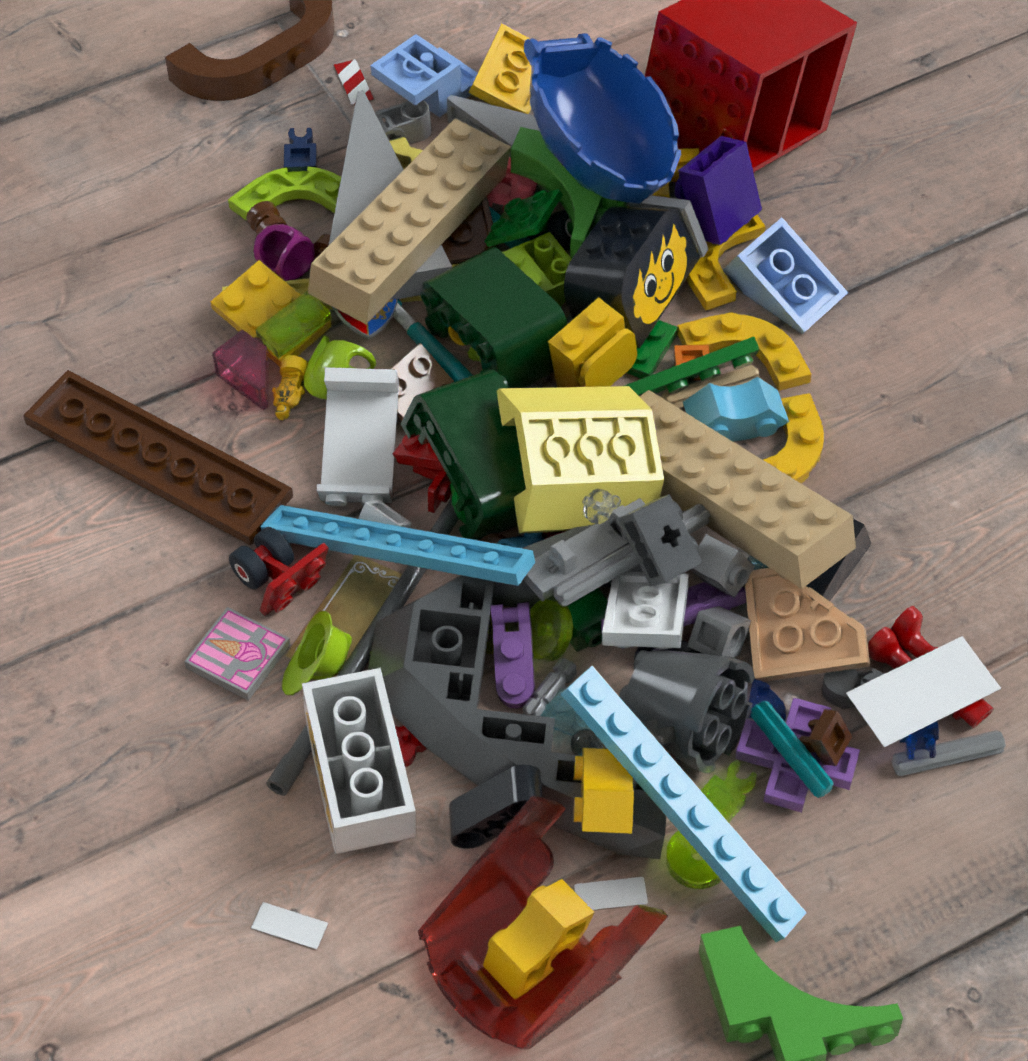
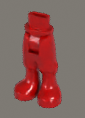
[868,606,994,728]

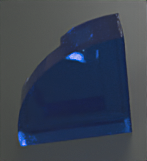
[749,679,786,721]

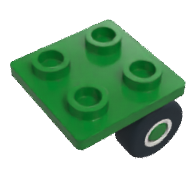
[485,189,573,250]

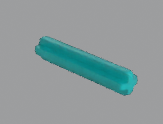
[751,701,834,798]

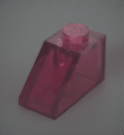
[212,330,269,411]

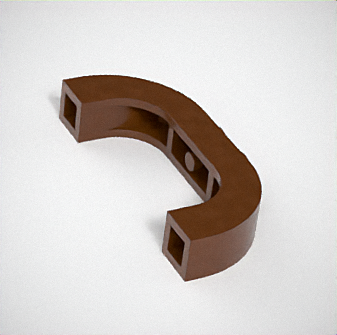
[165,0,335,101]

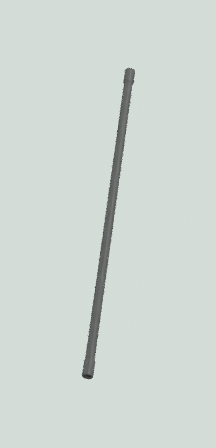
[266,313,573,796]

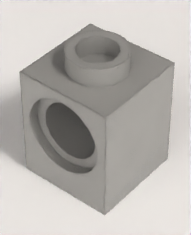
[690,534,755,598]
[688,606,751,657]

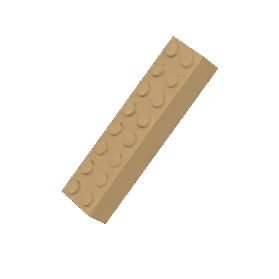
[308,119,511,324]
[639,390,856,589]

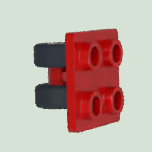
[229,527,329,616]

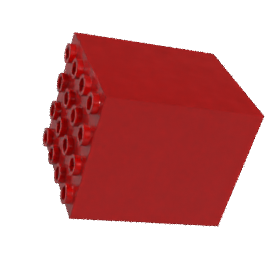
[645,0,858,172]

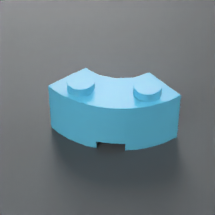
[683,377,789,442]

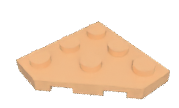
[745,568,870,683]

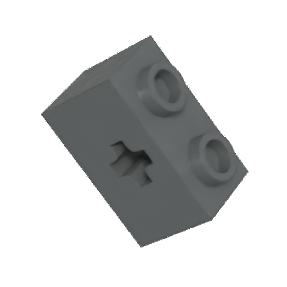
[618,494,703,586]

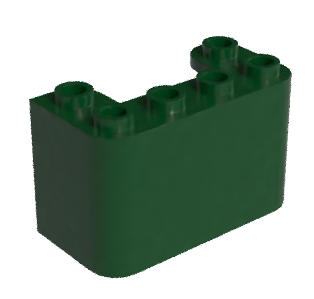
[420,247,567,388]
[401,370,526,541]

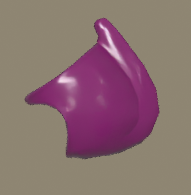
[253,224,315,281]

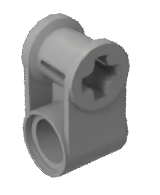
[375,100,432,144]

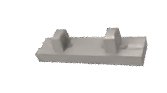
[523,498,645,601]

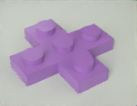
[735,698,860,813]

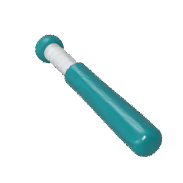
[393,299,473,382]

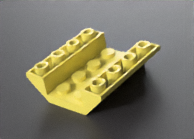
[497,386,664,533]

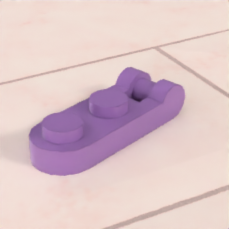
[491,602,535,709]

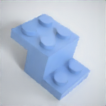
[370,34,477,118]

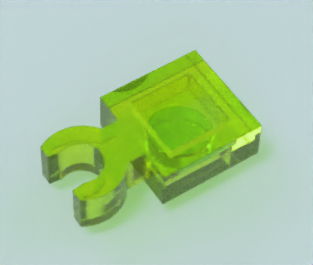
[701,760,757,823]

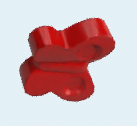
[395,725,427,767]

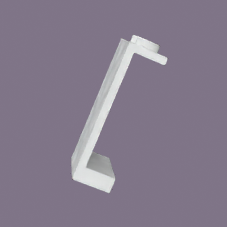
[317,367,399,506]

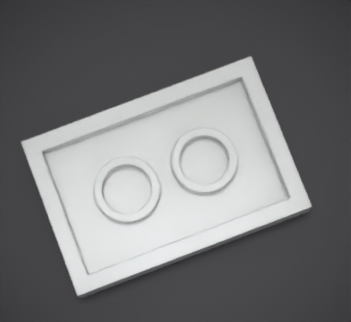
[602,572,689,650]

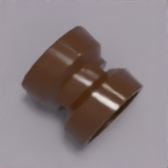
[246,201,288,236]

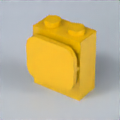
[548,297,637,387]

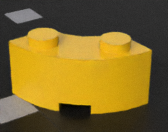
[573,748,634,834]
[483,879,595,999]

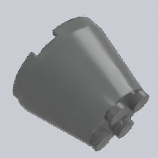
[619,649,755,773]

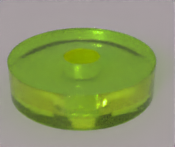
[530,599,573,661]
[666,830,722,889]

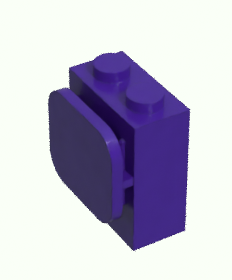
[675,136,762,245]

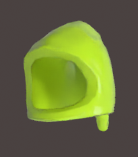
[304,336,376,400]

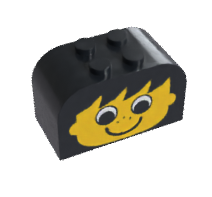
[564,205,700,348]

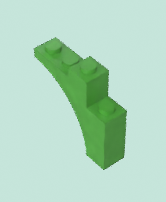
[511,127,627,259]
[698,926,903,1061]

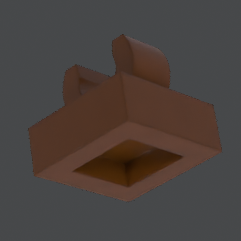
[799,709,852,766]

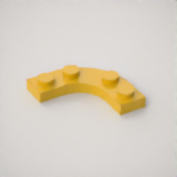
[686,214,766,311]
[677,312,812,391]
[763,393,824,483]

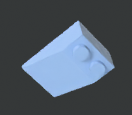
[723,217,848,334]

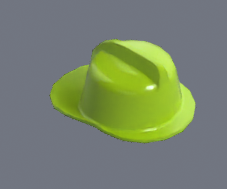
[282,611,352,695]

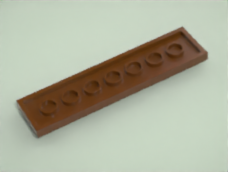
[23,370,293,546]

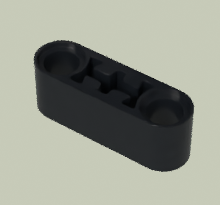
[449,765,543,849]

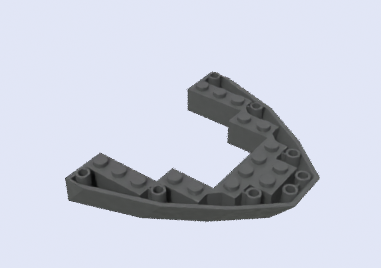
[368,511,685,859]

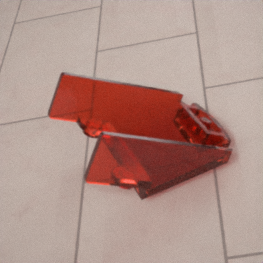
[418,796,668,1050]

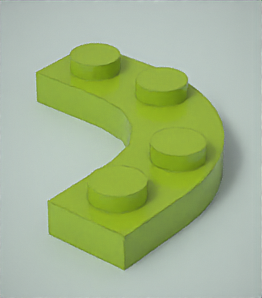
[228,167,341,221]

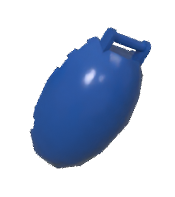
[524,33,681,204]

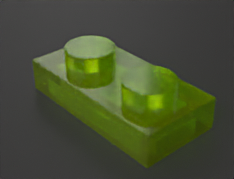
[255,291,331,359]

